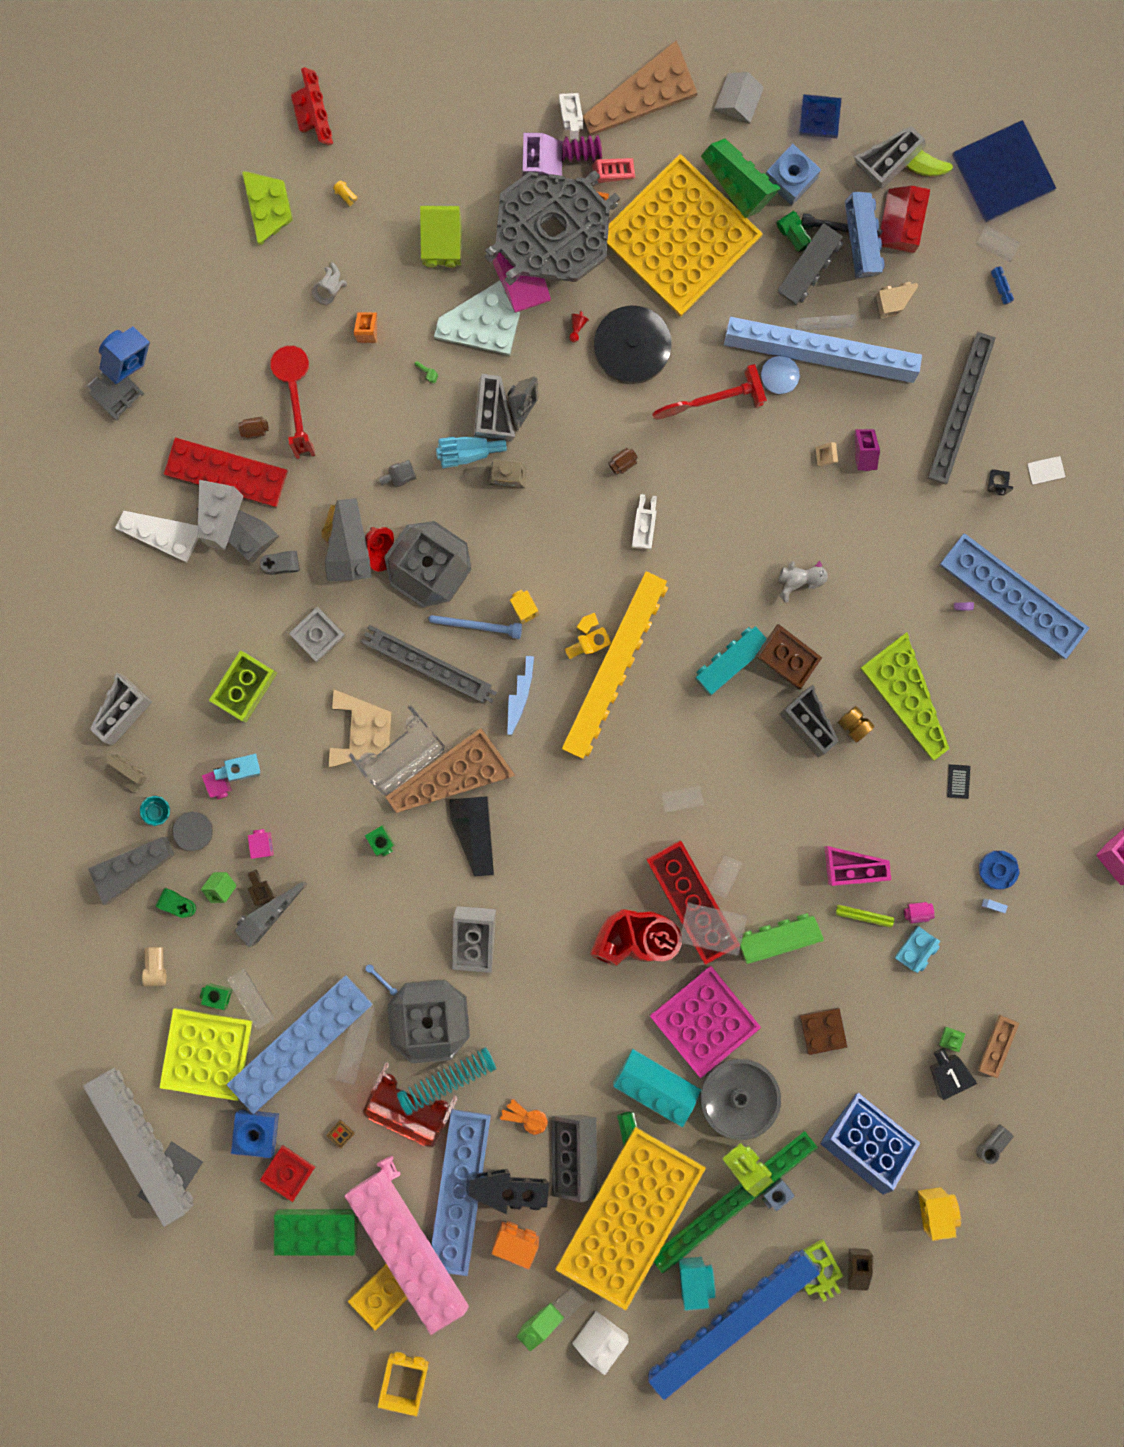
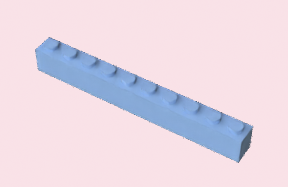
[724,317,922,383]

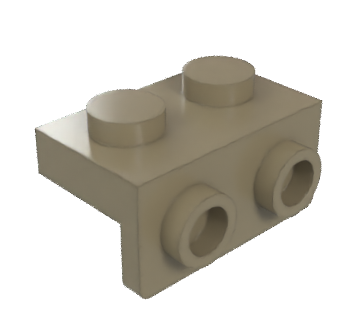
[103,754,147,793]

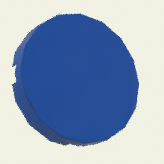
[979,850,1020,890]

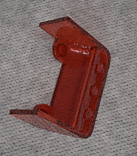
[363,1062,458,1147]

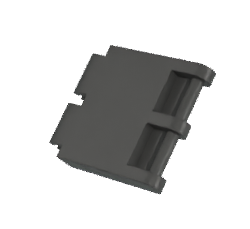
[87,371,145,421]

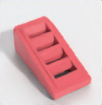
[592,158,635,183]

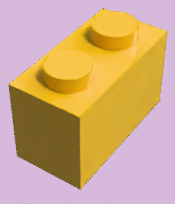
[510,590,539,625]

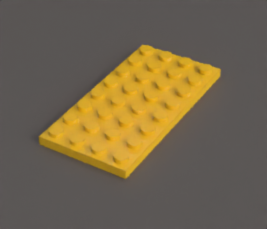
[556,1127,706,1311]

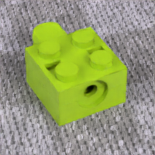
[722,1143,773,1197]

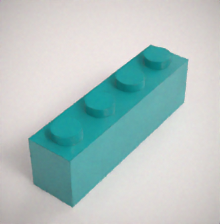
[695,626,767,696]

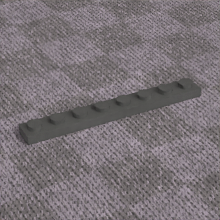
[927,331,996,485]

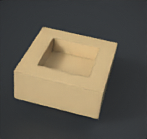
[816,442,838,466]

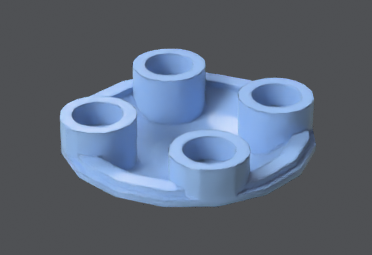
[761,356,800,394]

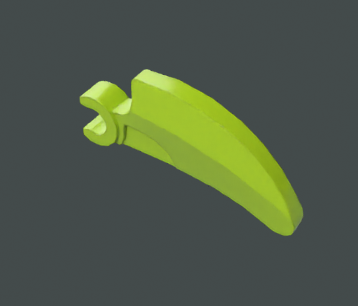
[905,150,953,177]

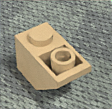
[876,282,918,319]

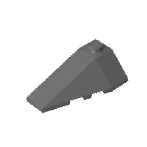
[325,498,371,581]

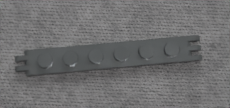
[361,625,497,703]

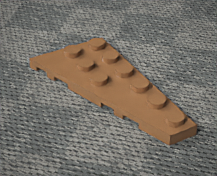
[583,40,697,136]
[385,728,516,813]

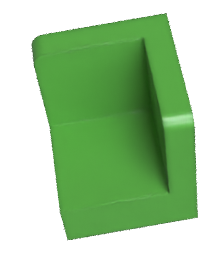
[201,872,236,903]

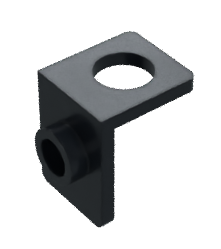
[988,469,1013,496]

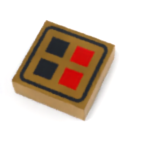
[326,1119,355,1149]

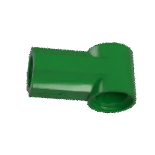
[776,211,812,253]
[617,1111,637,1147]

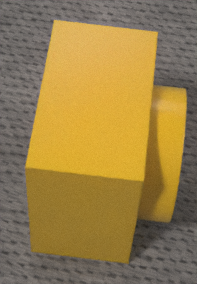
[917,1187,961,1241]

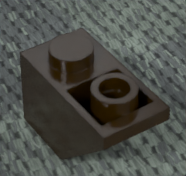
[848,1248,873,1291]

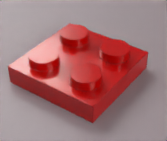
[260,1145,316,1202]

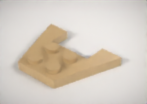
[329,690,392,768]

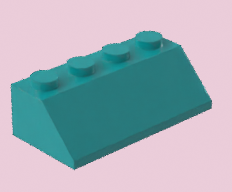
[613,1049,701,1128]

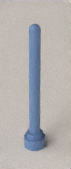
[428,615,522,639]

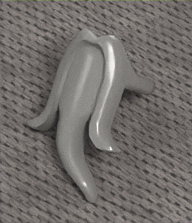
[312,262,347,304]

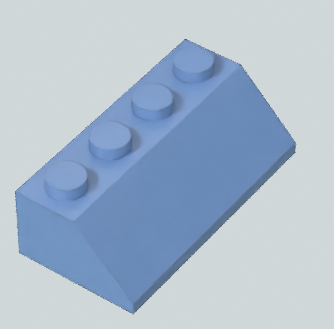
[845,192,884,279]

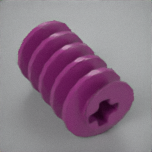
[562,135,602,162]

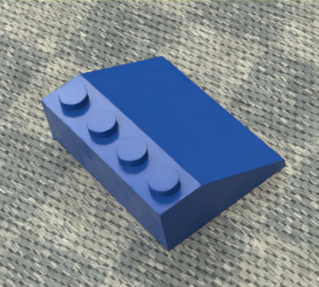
[820,1093,920,1195]

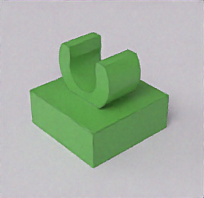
[939,1026,965,1052]

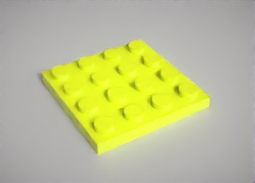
[160,1008,253,1101]

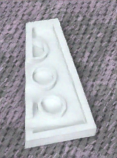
[115,511,199,562]

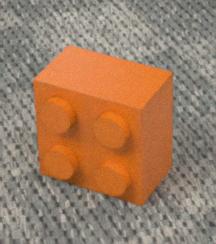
[492,1221,539,1269]

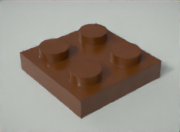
[800,1007,848,1055]

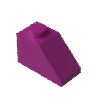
[855,429,880,471]

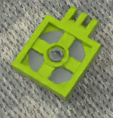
[803,1239,843,1302]

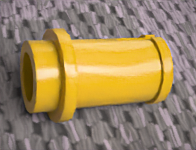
[333,180,358,206]

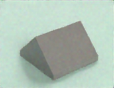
[714,72,764,124]

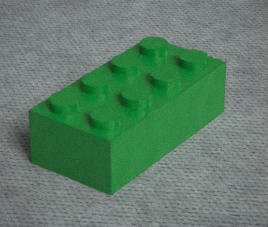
[274,1209,358,1256]

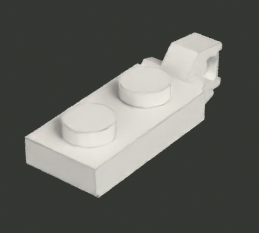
[559,93,583,140]

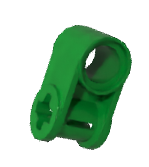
[155,888,197,918]

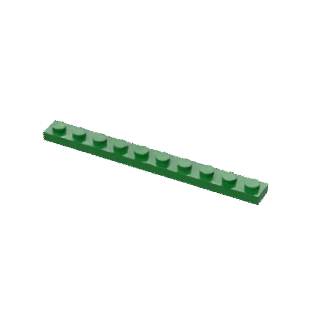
[654,1131,818,1274]

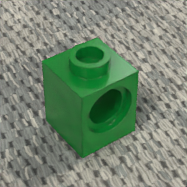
[365,825,396,857]
[200,983,233,1010]

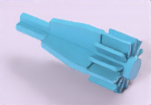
[436,437,507,468]

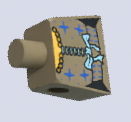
[488,460,527,488]

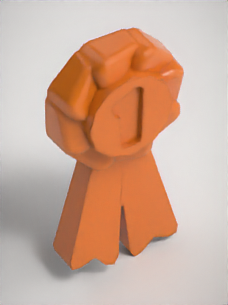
[500,1099,548,1135]

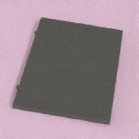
[137,1142,203,1205]

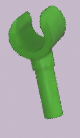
[414,361,438,383]

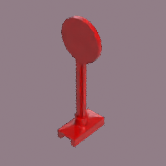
[270,346,315,459]
[652,364,767,419]

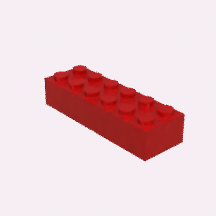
[646,840,740,965]

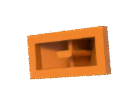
[354,312,377,343]

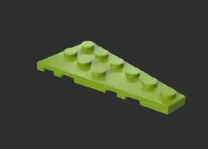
[860,632,950,761]

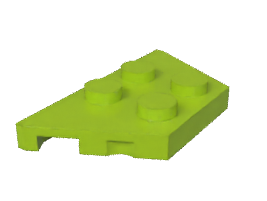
[242,171,293,246]

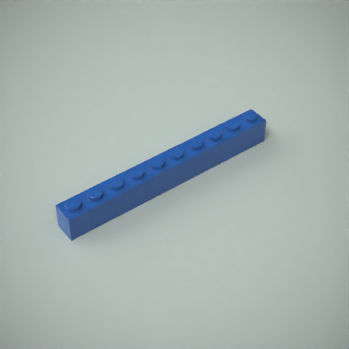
[648,1249,820,1400]

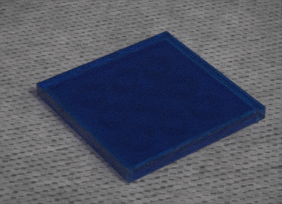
[952,120,1056,223]

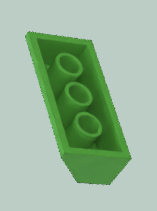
[736,913,824,964]

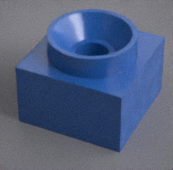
[99,326,150,384]
[231,1109,279,1158]

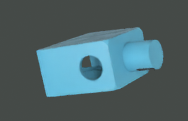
[213,754,261,782]

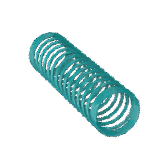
[397,1047,497,1116]

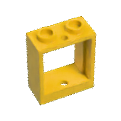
[378,1352,429,1416]

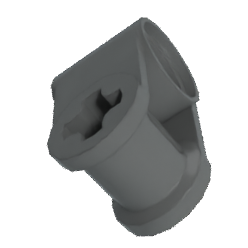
[260,551,300,575]

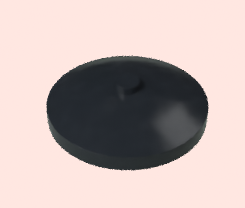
[594,305,672,384]

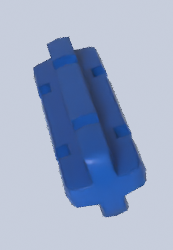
[991,266,1014,305]

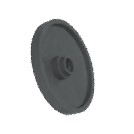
[701,1058,781,1140]

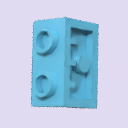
[894,926,940,973]

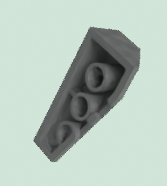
[507,377,539,431]
[196,508,279,563]
[235,881,307,948]

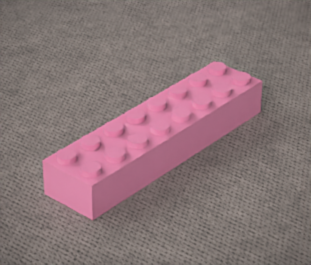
[345,1169,469,1335]

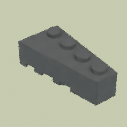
[88,837,175,905]

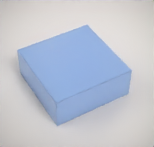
[982,899,1008,913]

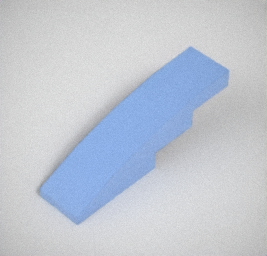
[507,656,534,735]

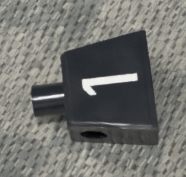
[930,1048,977,1101]

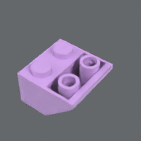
[523,133,563,176]

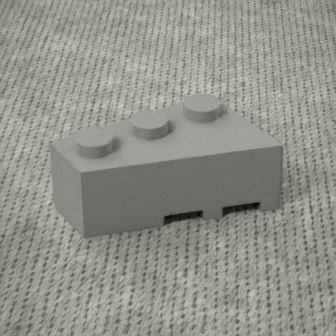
[474,374,515,441]
[90,673,152,746]

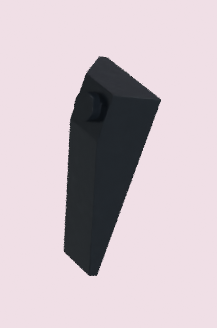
[449,796,494,877]

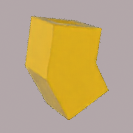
[577,613,599,635]

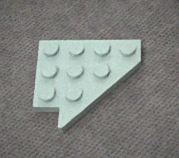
[434,281,521,356]

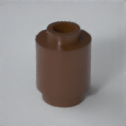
[238,416,269,439]
[608,448,638,475]

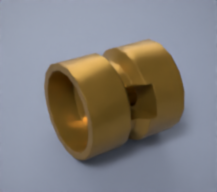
[837,706,875,743]

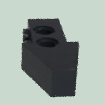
[466,1169,549,1214]

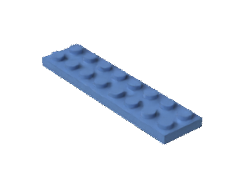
[939,533,1090,660]
[227,975,373,1114]
[432,1109,491,1276]

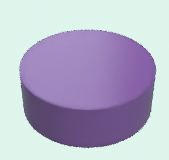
[954,602,974,610]

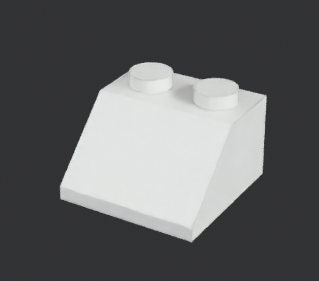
[572,1311,629,1375]

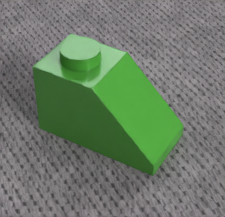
[517,1302,564,1352]

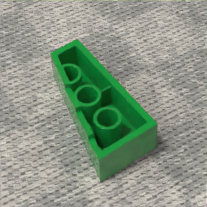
[701,138,781,218]

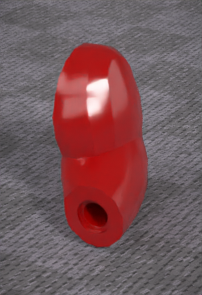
[590,909,682,966]

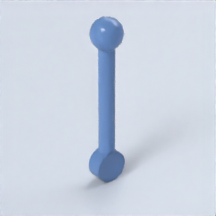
[366,964,398,996]

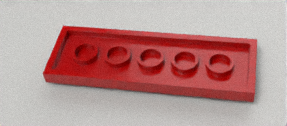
[164,437,288,508]

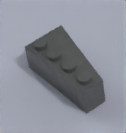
[777,223,844,305]

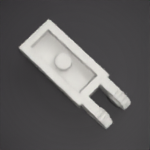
[632,494,657,550]

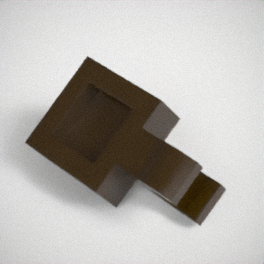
[247,869,275,906]

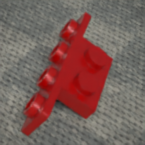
[291,67,333,146]

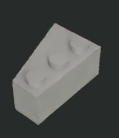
[854,126,926,189]
[198,480,243,550]

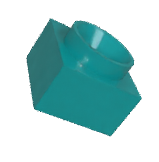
[679,1257,716,1311]

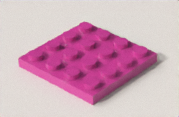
[649,965,762,1078]

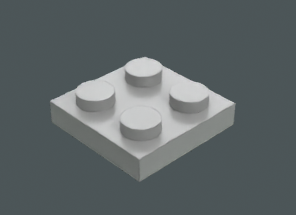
[289,607,345,662]

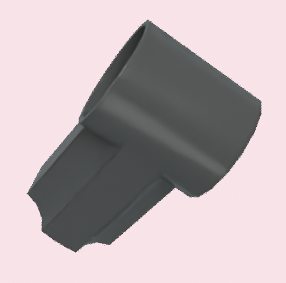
[976,1124,1014,1164]

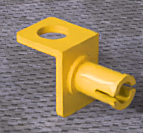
[565,627,611,659]

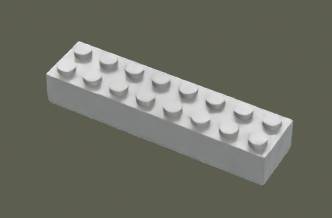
[83,1067,194,1227]

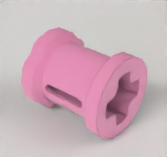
[377,1156,401,1181]

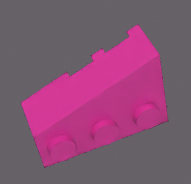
[824,846,891,886]

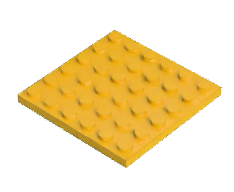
[607,154,763,317]

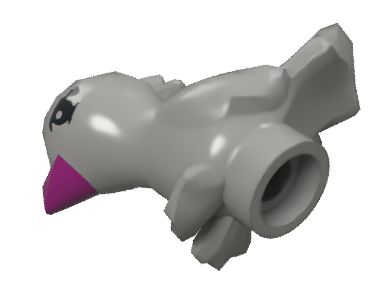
[778,560,828,603]

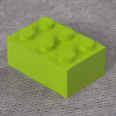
[209,650,278,723]

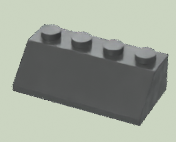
[551,1115,597,1202]

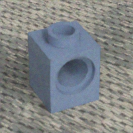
[762,1178,795,1212]

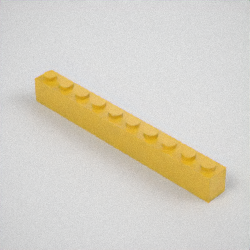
[562,571,669,759]

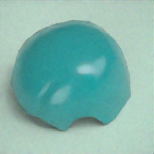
[140,796,170,826]

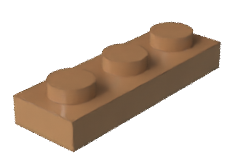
[977,1015,1020,1079]

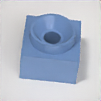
[766,144,821,205]

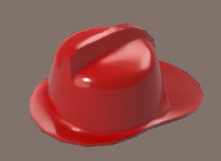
[365,527,394,572]

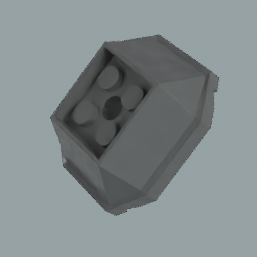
[385,521,472,608]
[387,979,470,1064]

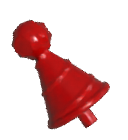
[569,311,589,343]

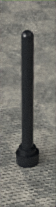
[801,213,882,237]

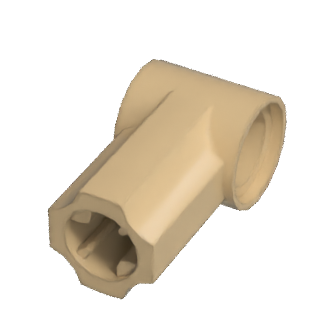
[142,947,167,987]

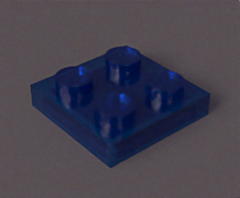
[799,94,842,139]

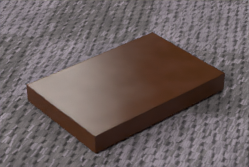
[755,624,822,690]

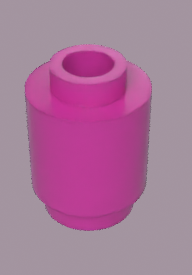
[904,902,935,924]

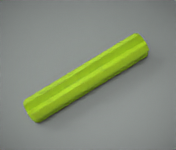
[836,905,894,928]

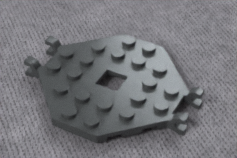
[485,170,620,286]

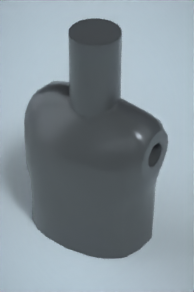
[379,460,417,487]

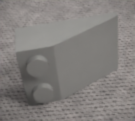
[452,906,496,973]

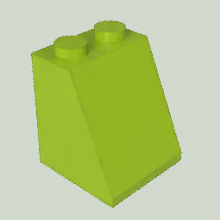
[420,206,462,268]

